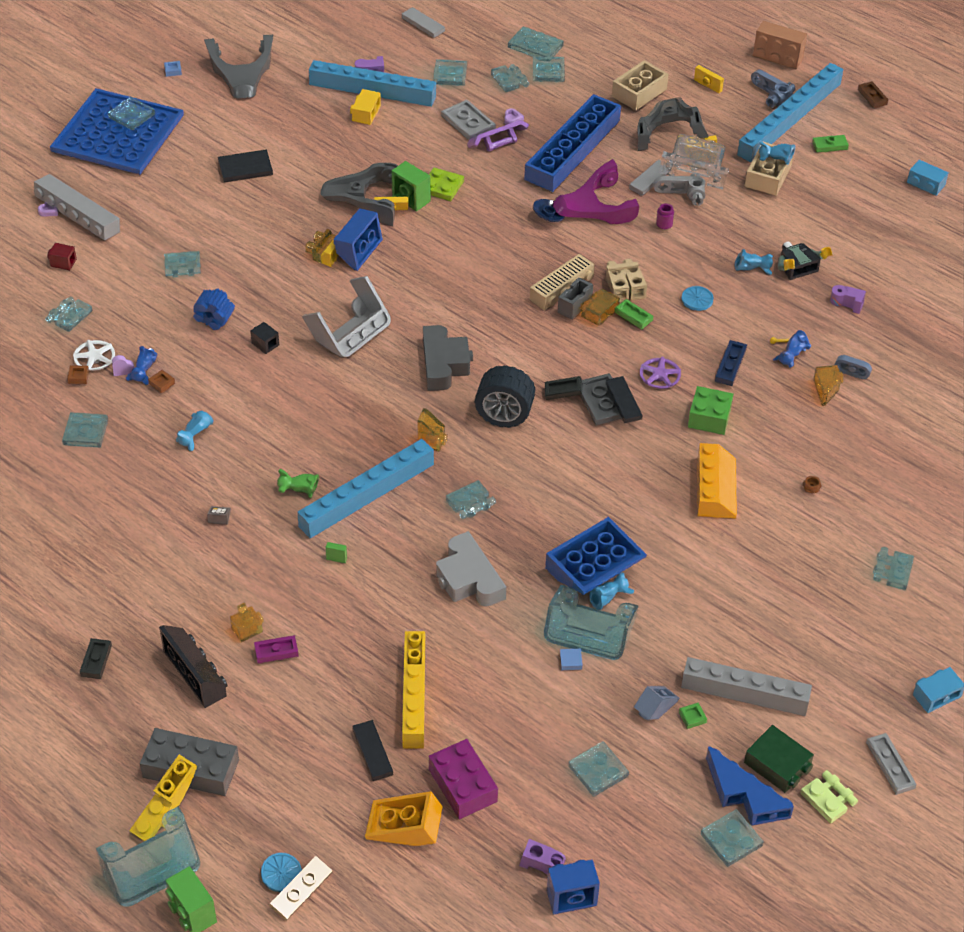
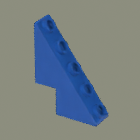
[706,746,794,826]

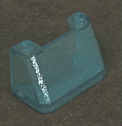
[544,585,639,660]
[96,806,200,907]

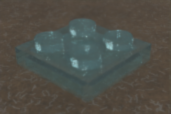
[533,56,565,82]
[433,59,467,86]
[108,96,155,131]
[62,412,108,448]
[568,741,629,797]
[700,809,764,867]

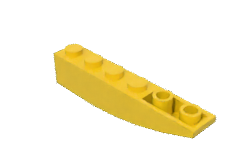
[402,631,425,749]

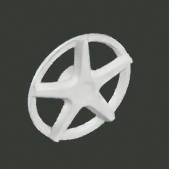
[73,340,115,371]

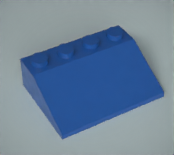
[545,517,647,595]

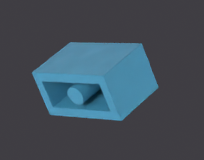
[907,160,949,196]
[913,667,964,713]

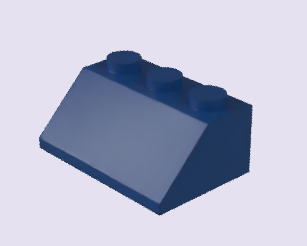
[333,208,383,271]

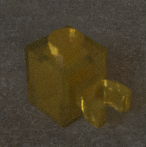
[230,602,264,643]

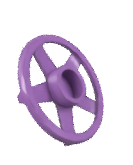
[640,357,681,389]

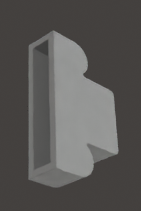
[436,531,507,606]

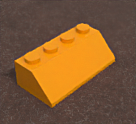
[697,443,737,519]

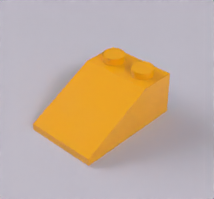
[365,791,443,846]

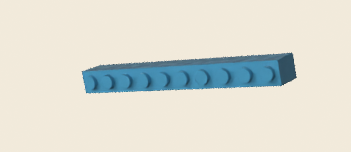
[737,63,844,162]

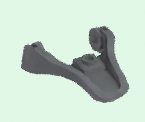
[204,34,274,99]
[637,97,709,151]
[321,163,398,227]

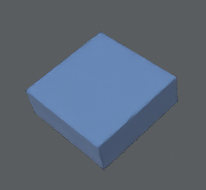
[164,61,182,77]
[560,648,583,670]

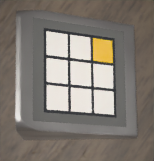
[207,506,231,524]

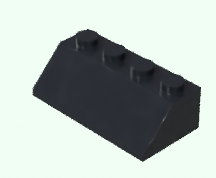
[159,625,228,708]

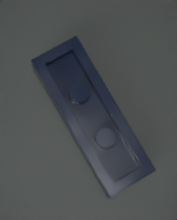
[715,340,747,386]

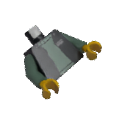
[778,242,833,280]

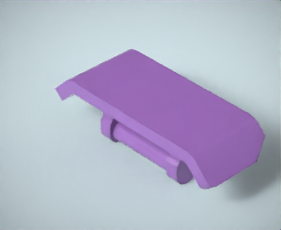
[467,120,529,152]

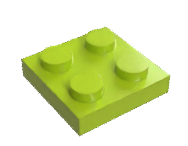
[429,167,464,201]

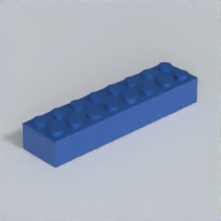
[524,94,621,192]

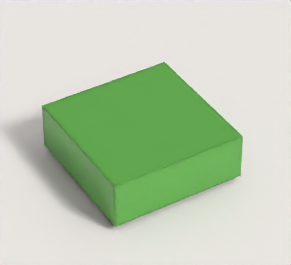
[325,542,347,563]
[679,702,707,729]

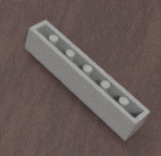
[34,174,120,241]
[681,657,812,716]

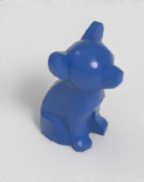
[773,330,811,368]
[126,346,158,385]

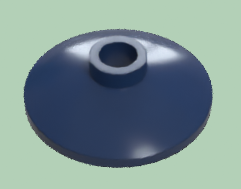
[533,199,565,222]

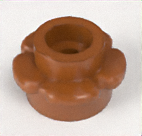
[802,476,822,493]

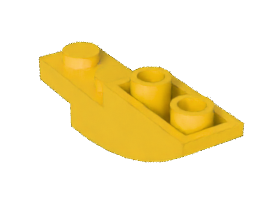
[129,754,197,844]

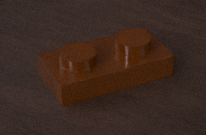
[858,81,889,108]

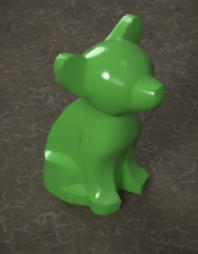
[277,469,319,498]

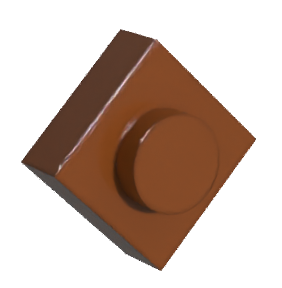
[67,365,89,384]
[148,370,175,393]

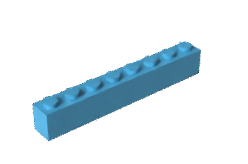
[309,60,436,107]
[297,439,434,538]

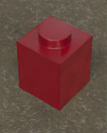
[47,243,77,271]

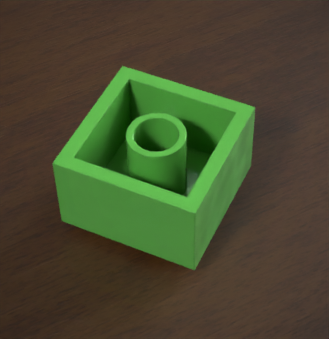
[392,161,431,211]
[688,386,734,435]
[165,866,217,932]

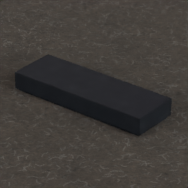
[606,376,643,424]
[352,720,393,781]

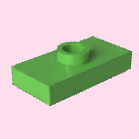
[812,135,849,153]
[614,299,654,330]

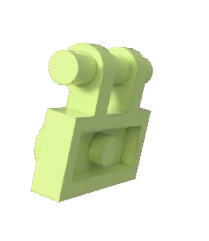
[800,770,858,824]

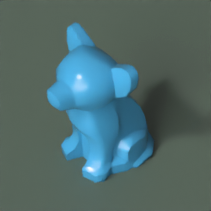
[759,141,796,165]
[735,249,773,275]
[176,411,214,451]
[589,573,634,610]

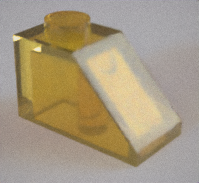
[813,365,843,406]
[417,408,448,452]

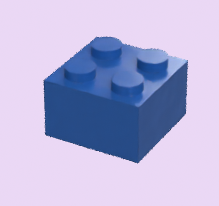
[546,859,600,915]

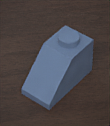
[634,686,680,720]

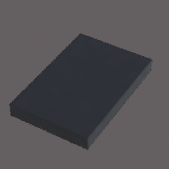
[218,149,273,182]

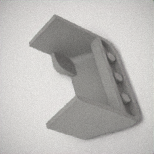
[302,276,391,357]

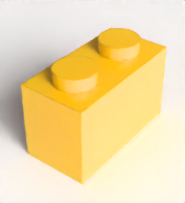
[350,89,381,125]

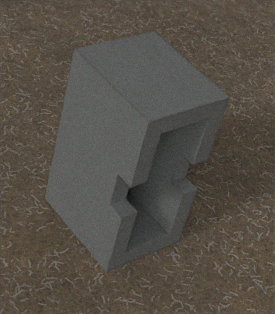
[558,277,593,320]

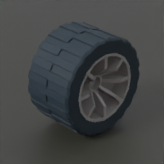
[474,365,536,428]

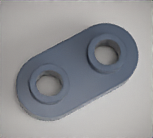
[835,355,872,379]

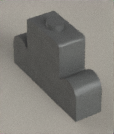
[423,325,473,391]

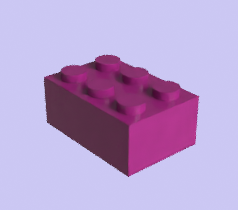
[429,739,498,820]

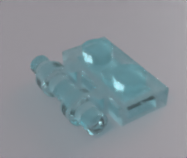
[491,64,529,92]
[165,251,201,278]
[45,296,93,332]
[446,480,496,519]
[873,547,914,590]

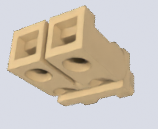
[606,259,647,303]

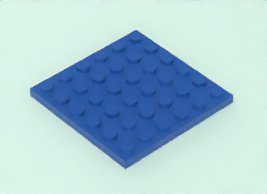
[50,88,184,175]

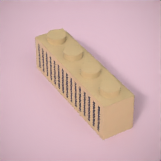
[530,254,594,311]

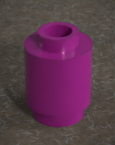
[656,203,674,229]

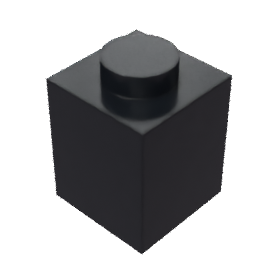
[250,322,280,354]

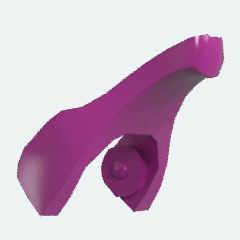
[552,159,640,224]

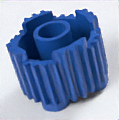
[193,288,235,330]

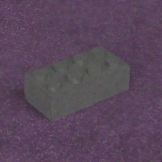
[140,728,239,796]

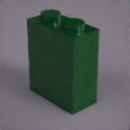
[744,724,814,793]

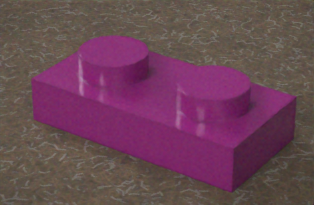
[254,635,299,663]

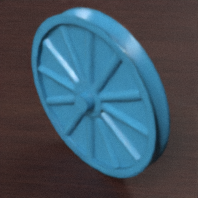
[682,286,714,311]
[261,853,302,892]

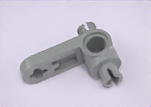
[654,173,706,206]

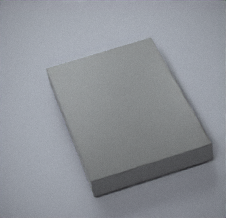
[441,100,496,140]

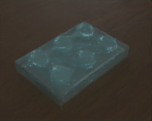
[508,26,564,62]

